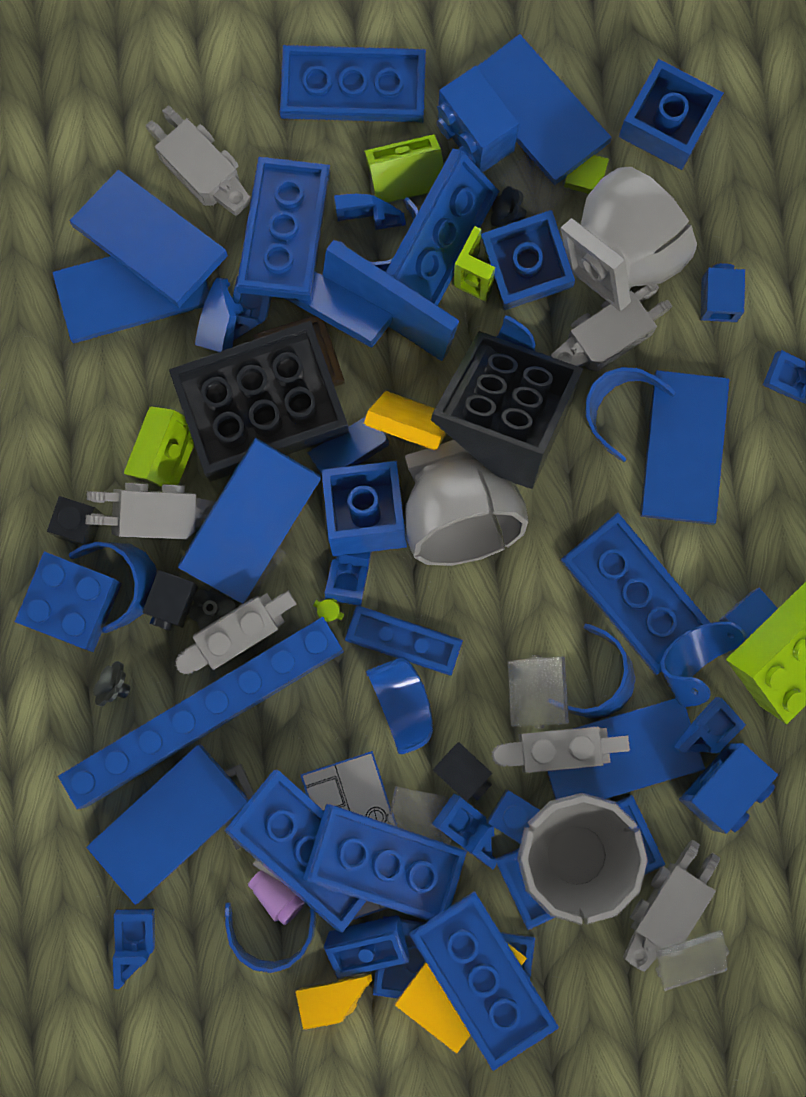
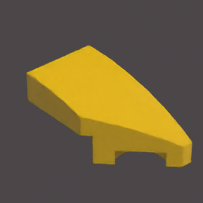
[295,974,372,1030]

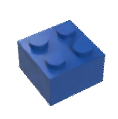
[619,59,723,170]
[436,65,519,173]
[481,210,575,311]
[322,461,407,556]
[15,552,122,652]
[678,743,778,834]

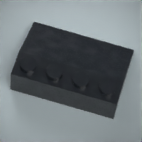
[169,321,349,482]
[431,331,583,489]

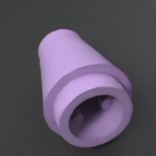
[248,870,305,925]

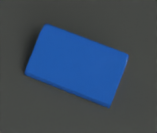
[307,416,389,475]
[324,915,409,979]

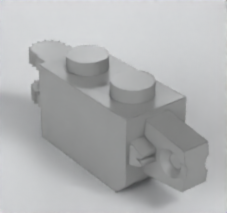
[145,106,251,216]
[551,284,672,371]
[85,483,216,539]
[175,590,297,675]
[491,727,630,773]
[623,839,720,972]

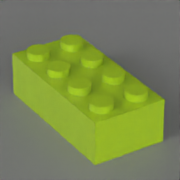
[726,582,806,725]

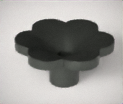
[490,186,527,228]
[189,588,236,630]
[93,661,131,707]

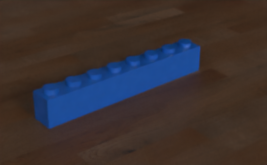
[58,617,344,809]

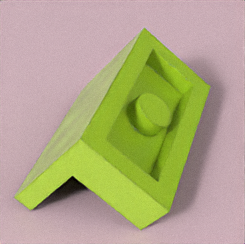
[364,134,444,202]
[454,226,495,302]
[124,406,194,488]

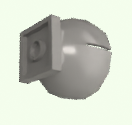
[561,166,697,311]
[404,440,528,566]
[517,793,647,925]

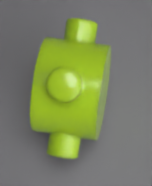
[313,599,345,622]

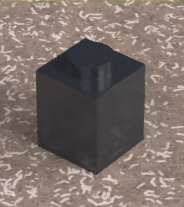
[47,496,103,546]
[142,570,198,631]
[432,742,492,802]

